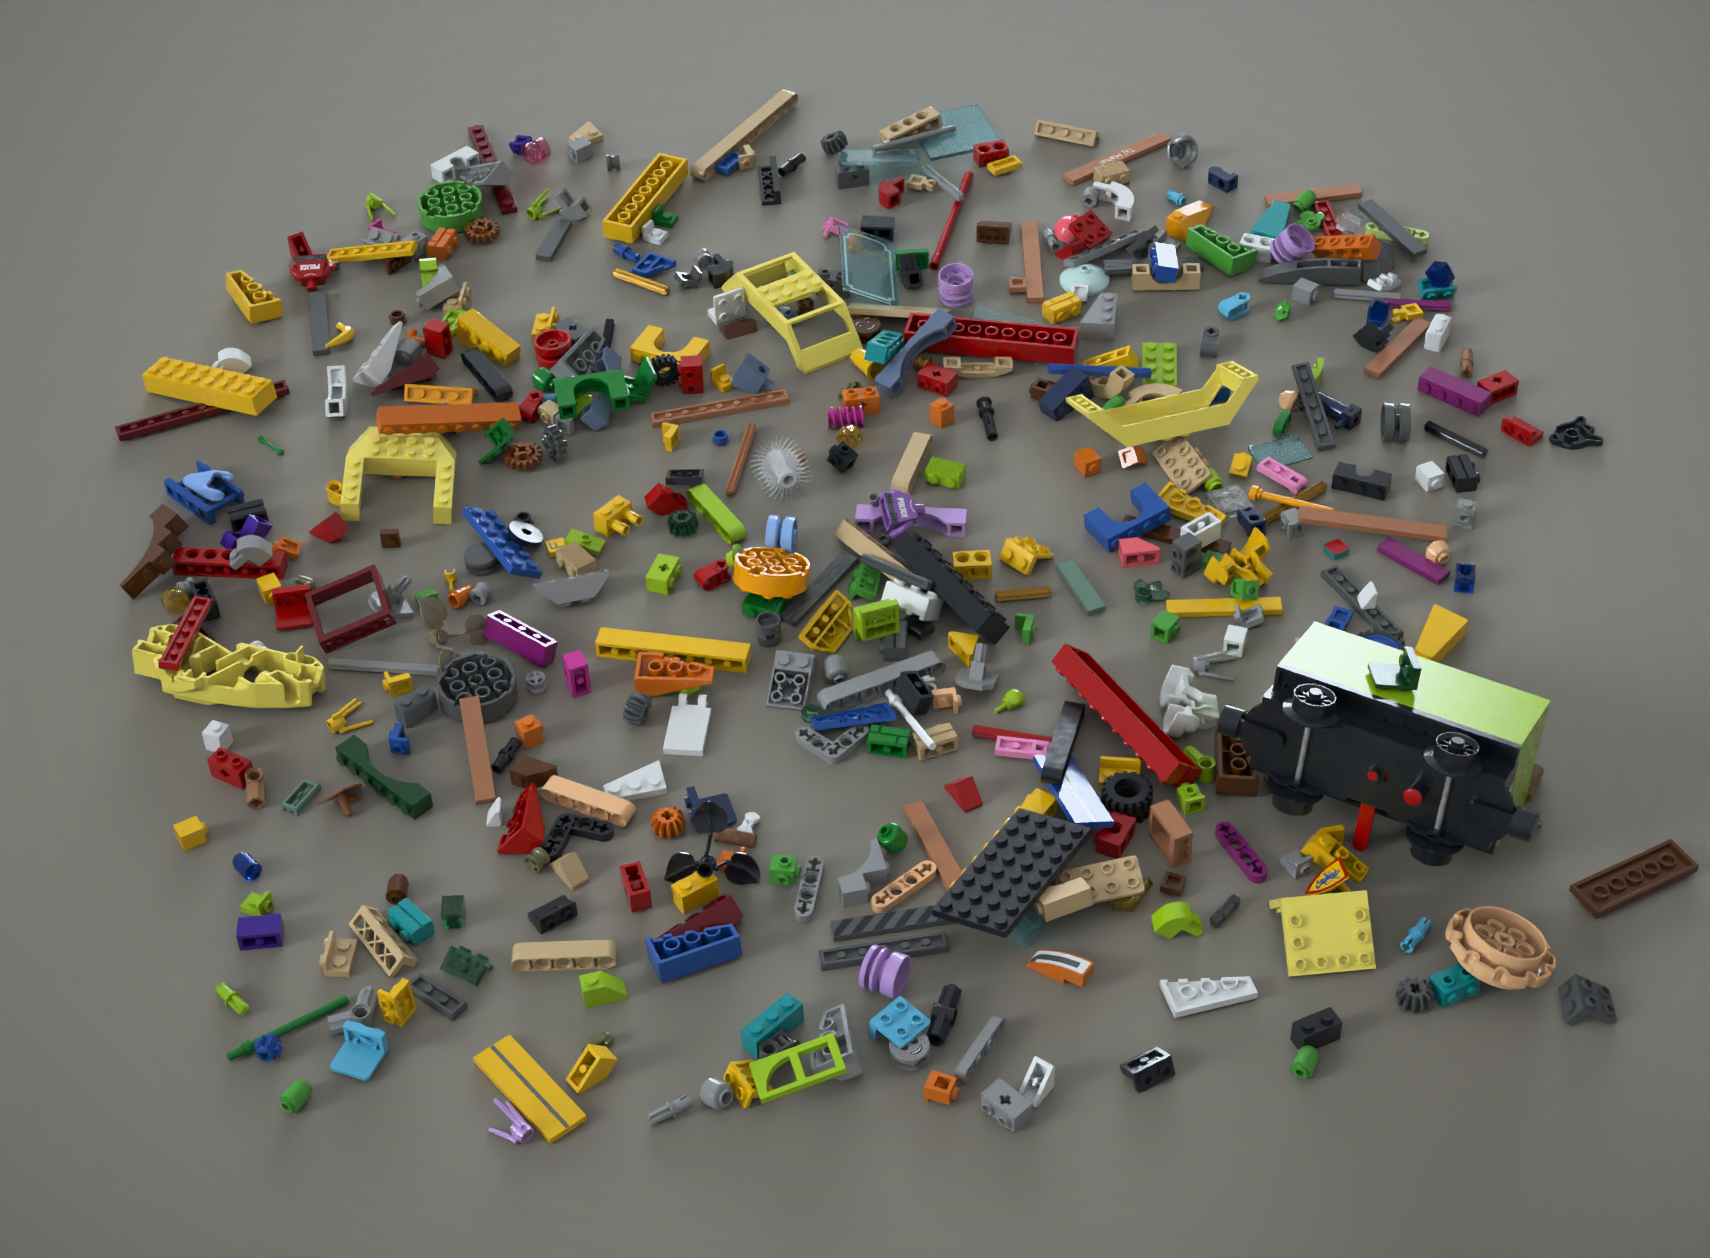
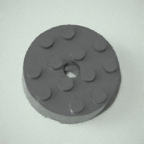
[437,652,518,724]

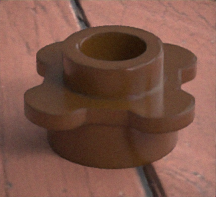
[389,310,407,325]

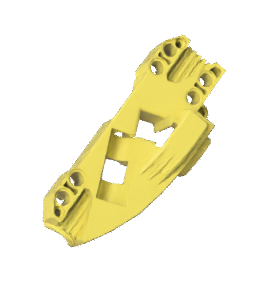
[132,624,326,708]

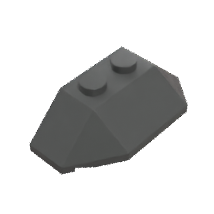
[1361,239,1395,283]

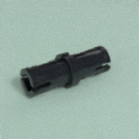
[778,153,806,177]
[491,737,522,774]

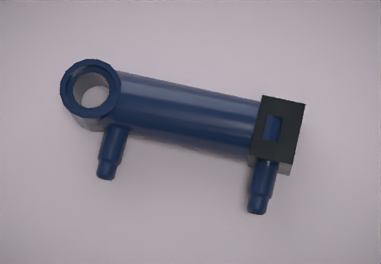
[1299,390,1362,431]

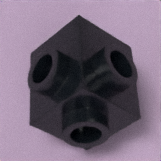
[827,441,859,474]

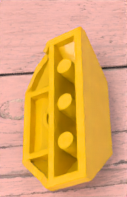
[798,589,853,654]

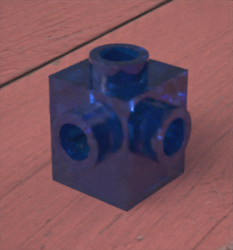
[1425,261,1455,288]

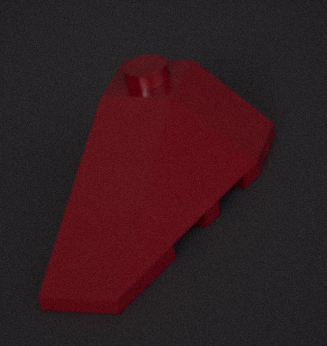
[371,352,440,396]
[656,893,744,939]

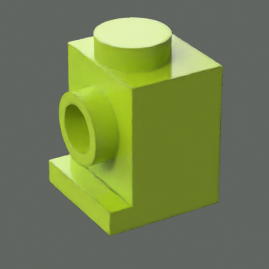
[1176,782,1206,816]

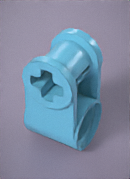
[1217,292,1250,321]

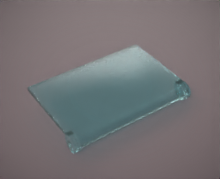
[1248,433,1313,466]

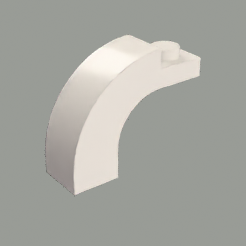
[1093,181,1134,222]
[325,365,348,417]

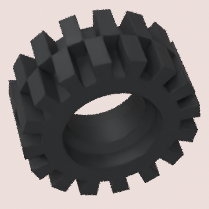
[651,354,681,387]

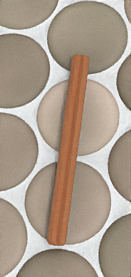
[725,423,756,496]

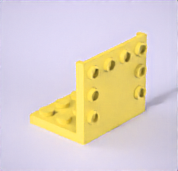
[1269,890,1376,977]

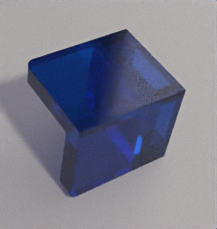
[1366,298,1390,328]

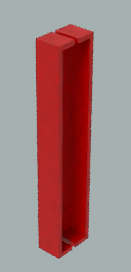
[1051,644,1202,788]

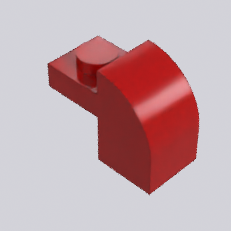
[878,176,904,210]

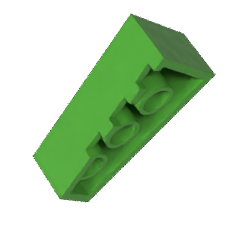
[1185,224,1257,276]

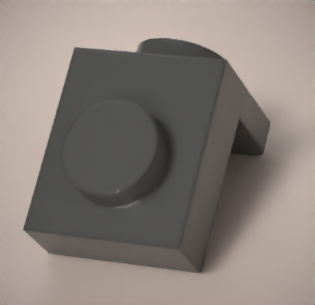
[674,266,703,288]

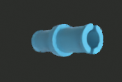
[1400,917,1432,953]

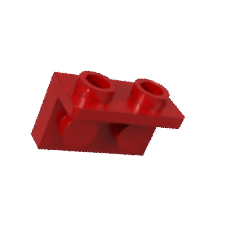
[1501,416,1544,447]

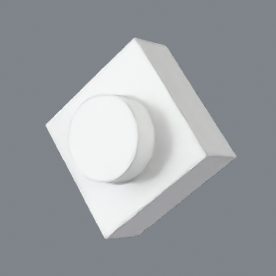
[1071,283,1090,302]

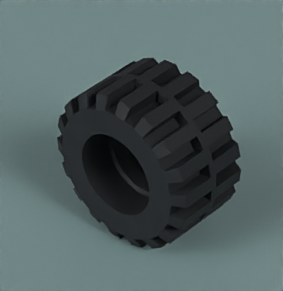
[1101,771,1153,823]

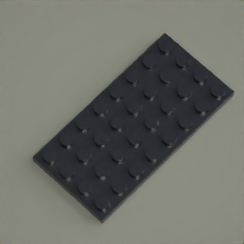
[931,808,1092,938]

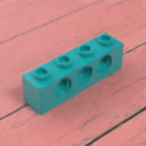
[864,329,904,364]

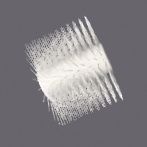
[750,435,813,501]

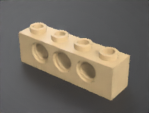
[879,106,942,152]

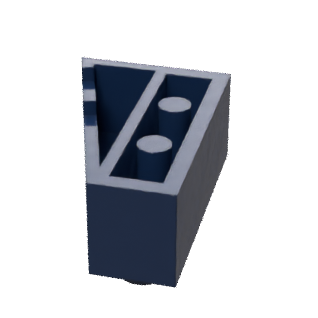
[1038,366,1095,421]

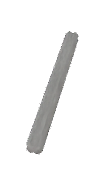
[328,658,440,676]

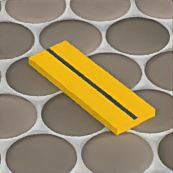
[473,1034,587,1144]

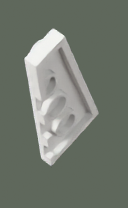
[1159,976,1258,1018]

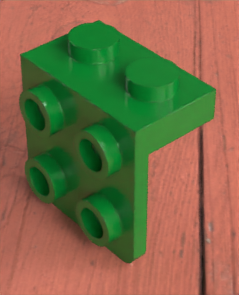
[624,357,657,404]
[478,418,517,464]

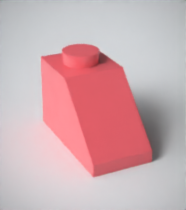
[1118,537,1160,568]

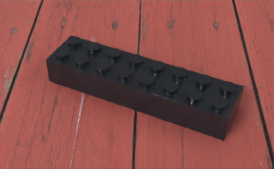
[892,530,1010,645]

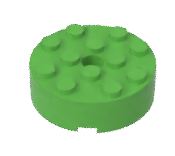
[417,181,484,232]

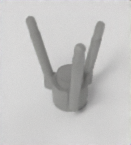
[1193,650,1236,681]

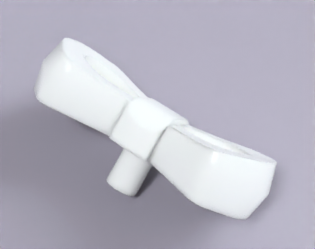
[737,812,761,838]

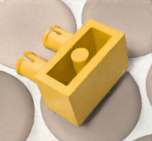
[593,495,643,537]

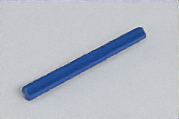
[1048,364,1152,378]

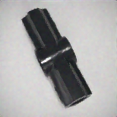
[926,984,962,1047]

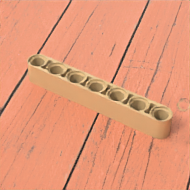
[834,518,925,592]

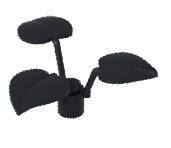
[664,800,761,885]

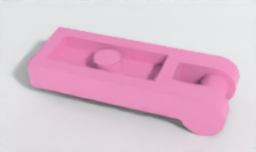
[1257,456,1308,495]
[995,736,1051,760]

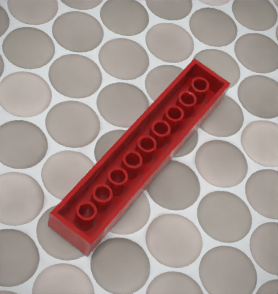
[904,313,1079,365]

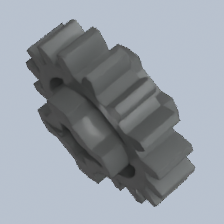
[542,423,568,463]

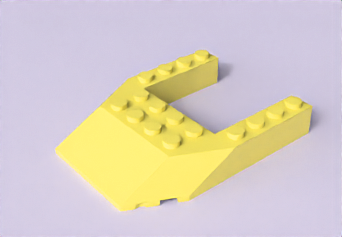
[340,426,457,524]

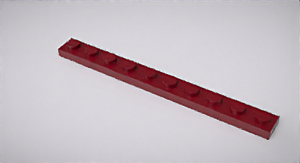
[468,125,518,215]
[115,380,290,441]

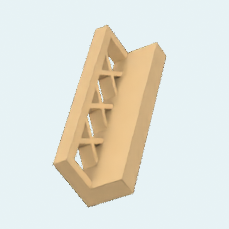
[1034,119,1100,147]
[348,905,418,978]

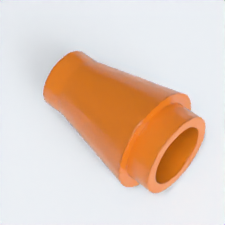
[448,585,474,608]

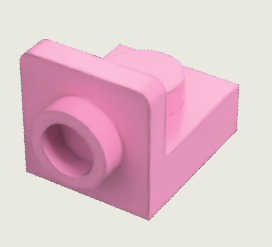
[822,216,848,238]

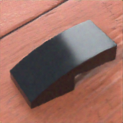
[899,614,935,640]

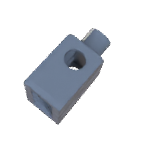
[730,353,775,394]

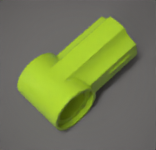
[1183,745,1216,783]

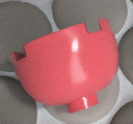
[1053,215,1079,244]

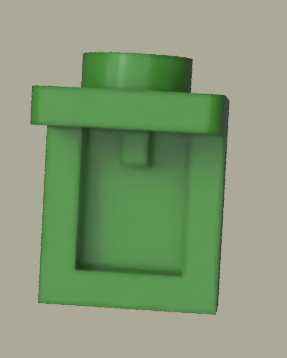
[1015,613,1037,645]

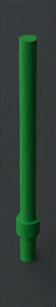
[226,995,349,1061]

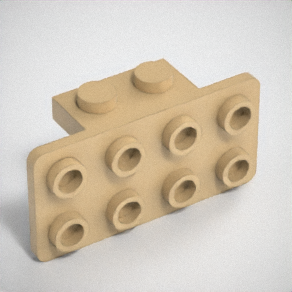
[1153,436,1212,495]
[1055,855,1145,904]

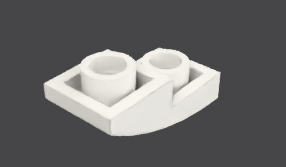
[1367,272,1402,292]

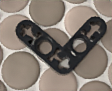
[541,813,614,863]

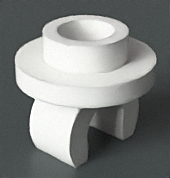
[921,675,937,690]

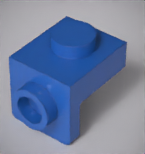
[388,722,411,755]

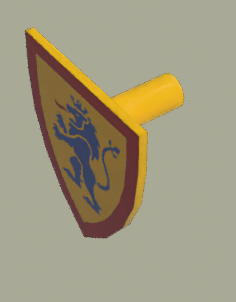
[1305,856,1350,895]

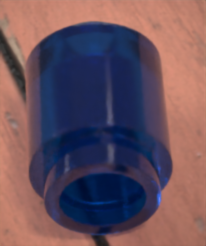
[232,852,262,881]

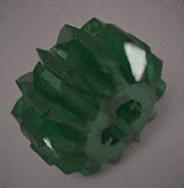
[667,509,699,538]

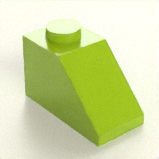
[579,971,628,1008]

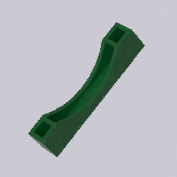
[335,735,433,820]

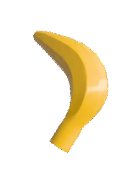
[325,323,355,348]

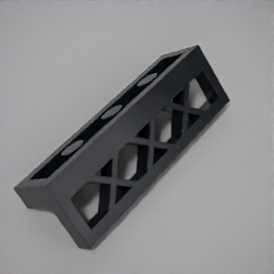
[758,156,781,206]

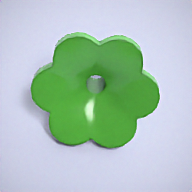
[1273,301,1291,322]

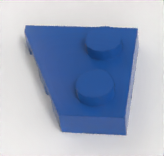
[632,252,676,278]

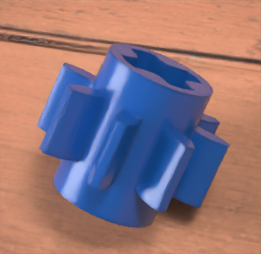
[253,1034,283,1062]

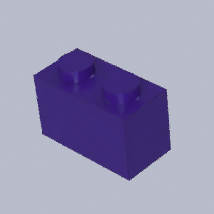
[236,914,284,951]

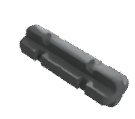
[1210,894,1240,927]

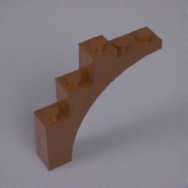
[119,504,189,600]

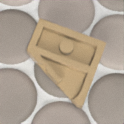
[569,121,604,144]

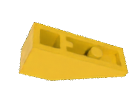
[1083,345,1139,367]

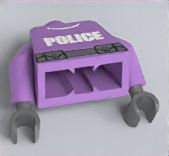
[870,489,925,547]

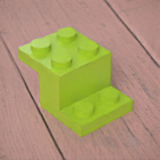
[853,599,900,642]

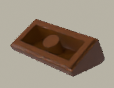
[719,318,758,340]

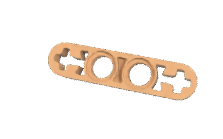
[871,860,937,914]

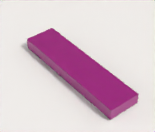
[1377,538,1450,585]

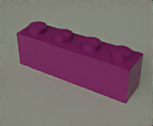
[1417,366,1492,417]
[484,610,558,667]

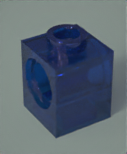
[1454,563,1476,594]

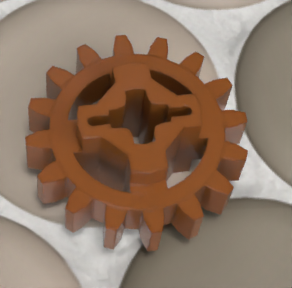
[464,217,500,244]
[503,440,543,471]

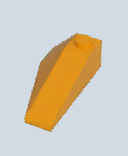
[1166,201,1213,242]

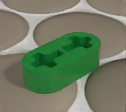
[1273,409,1292,437]

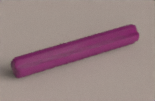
[1383,298,1451,311]

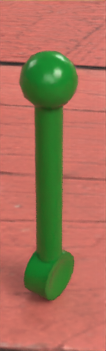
[257,435,284,456]

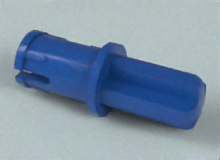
[613,243,640,263]

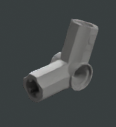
[327,986,378,1035]

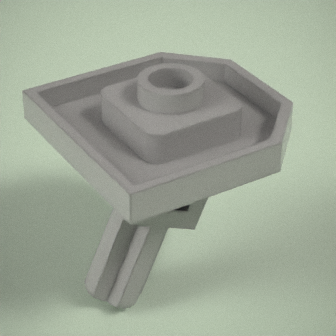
[368,575,414,619]
[955,643,1000,691]

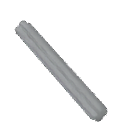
[922,164,965,202]

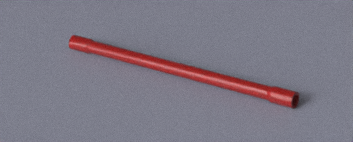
[929,171,974,270]

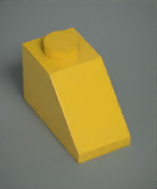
[565,1044,618,1094]

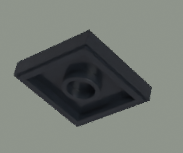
[665,469,704,485]

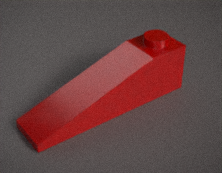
[497,782,545,854]

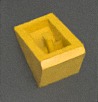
[948,631,978,669]

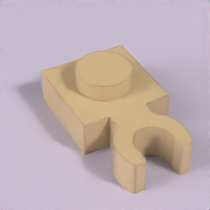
[907,174,936,191]

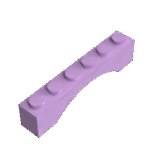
[855,504,967,537]

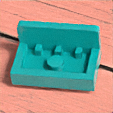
[1417,275,1458,300]

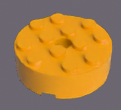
[733,547,810,599]

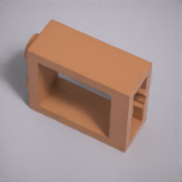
[1149,800,1193,868]

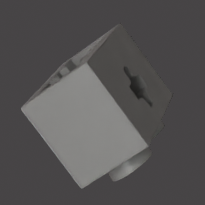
[981,1078,1033,1133]

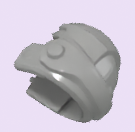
[1167,133,1198,168]

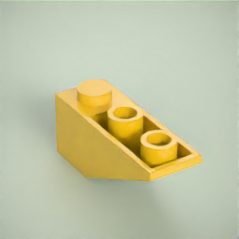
[1300,827,1370,883]

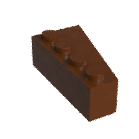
[1214,719,1260,797]

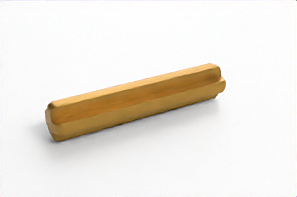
[995,586,1051,602]

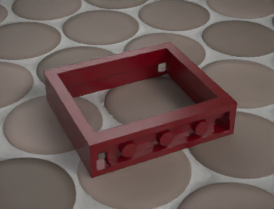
[305,564,396,654]

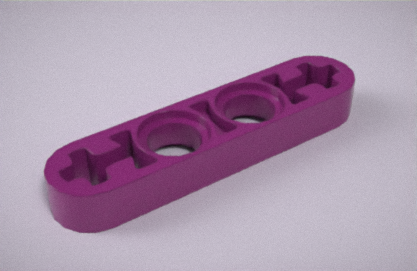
[1215,821,1268,884]

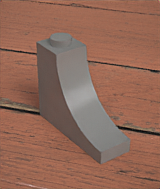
[415,263,461,311]

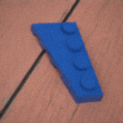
[810,702,896,732]

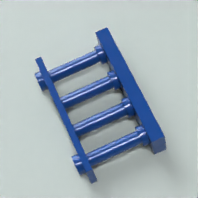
[164,460,245,526]

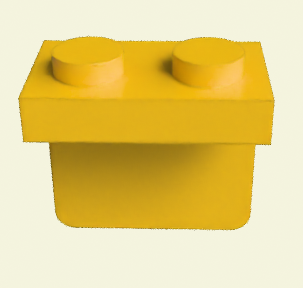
[999,536,1054,575]

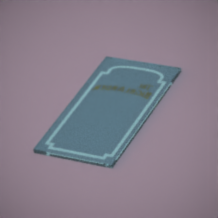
[838,224,899,306]

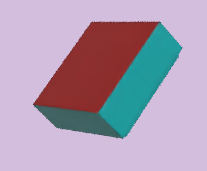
[1323,538,1350,560]

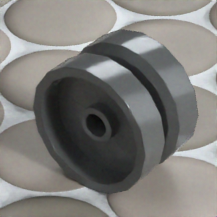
[1380,402,1411,442]

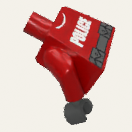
[288,254,340,292]

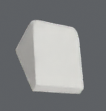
[1357,581,1378,610]
[487,797,503,827]

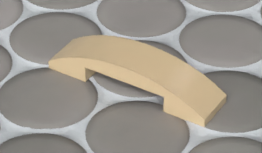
[943,357,1013,379]

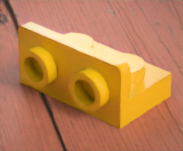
[531,307,559,339]
[1098,756,1141,788]
[376,978,417,1027]
[723,1059,774,1108]

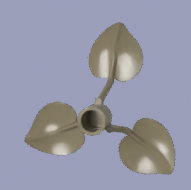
[417,597,488,675]

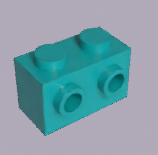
[1428,963,1481,1008]

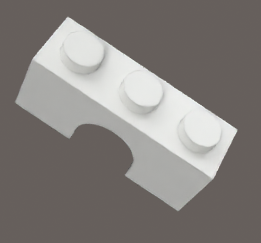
[430,146,480,183]

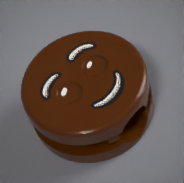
[852,315,881,344]

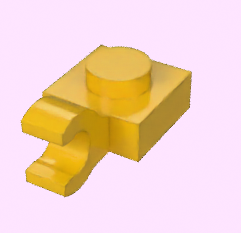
[1391,303,1424,323]

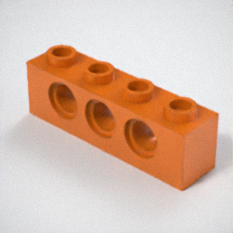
[1312,234,1382,260]

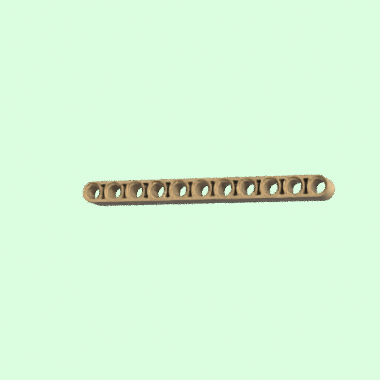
[690,89,798,181]

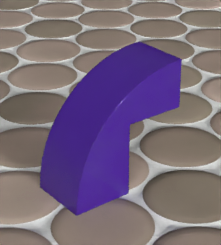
[220,514,272,549]

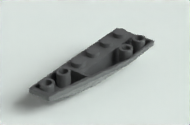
[1259,258,1362,286]

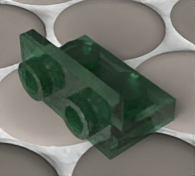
[439,946,494,986]

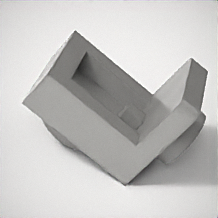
[1233,604,1265,628]

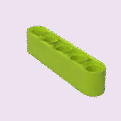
[687,483,747,545]

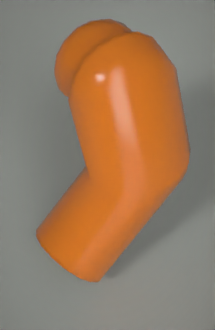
[407,329,425,346]

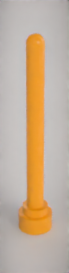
[1249,485,1334,511]

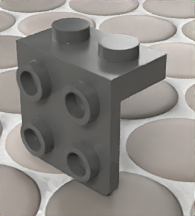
[1558,974,1617,1026]

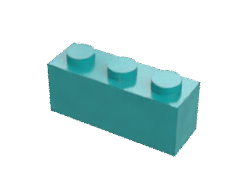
[740,992,804,1059]

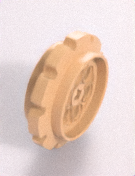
[1445,906,1556,990]

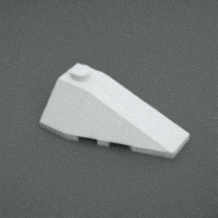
[352,321,403,388]

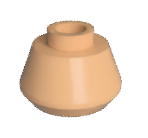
[1278,391,1300,413]
[1426,540,1450,565]

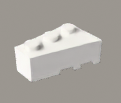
[881,578,944,621]

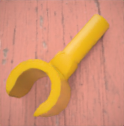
[444,569,456,592]

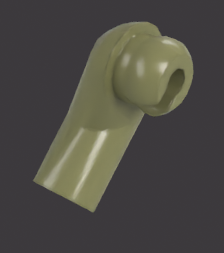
[581,1031,614,1053]

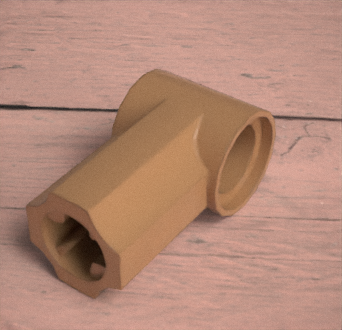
[244,768,266,810]

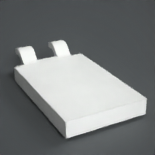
[663,693,712,756]

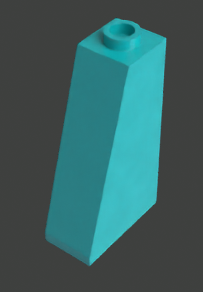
[1250,200,1290,239]

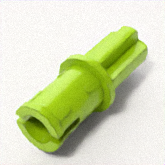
[215,982,250,1016]

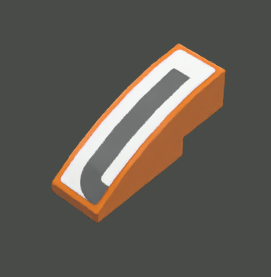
[1026,949,1094,988]

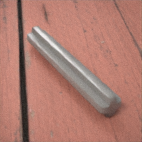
[1334,288,1401,302]

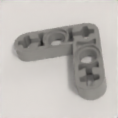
[795,724,869,765]

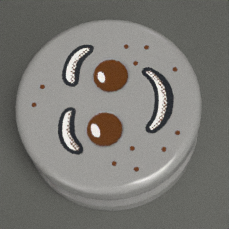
[889,1032,930,1072]

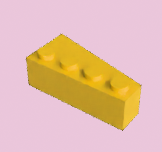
[226,270,282,324]

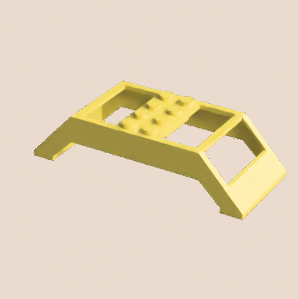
[722,252,863,375]
[1065,361,1259,447]

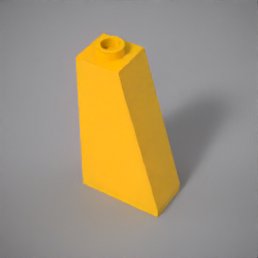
[1415,604,1469,663]

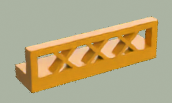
[404,384,478,404]

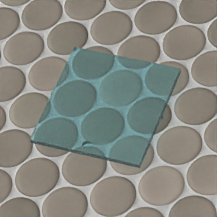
[918,104,1000,161]
[838,149,920,166]

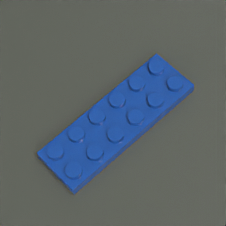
[461,506,542,579]

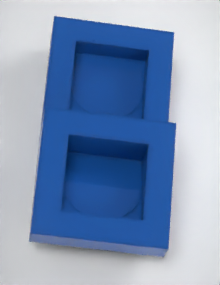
[1324,605,1353,632]

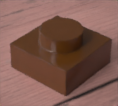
[380,529,401,548]
[1160,871,1187,896]

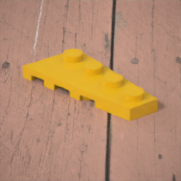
[1158,481,1227,527]

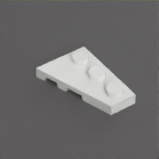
[603,760,667,801]

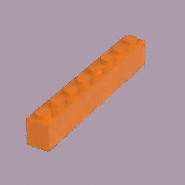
[376,402,521,435]

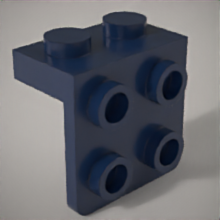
[684,786,737,833]

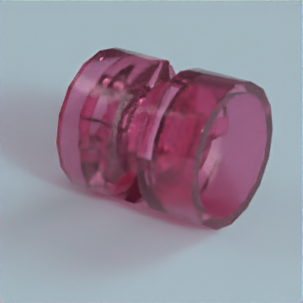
[521,137,551,164]

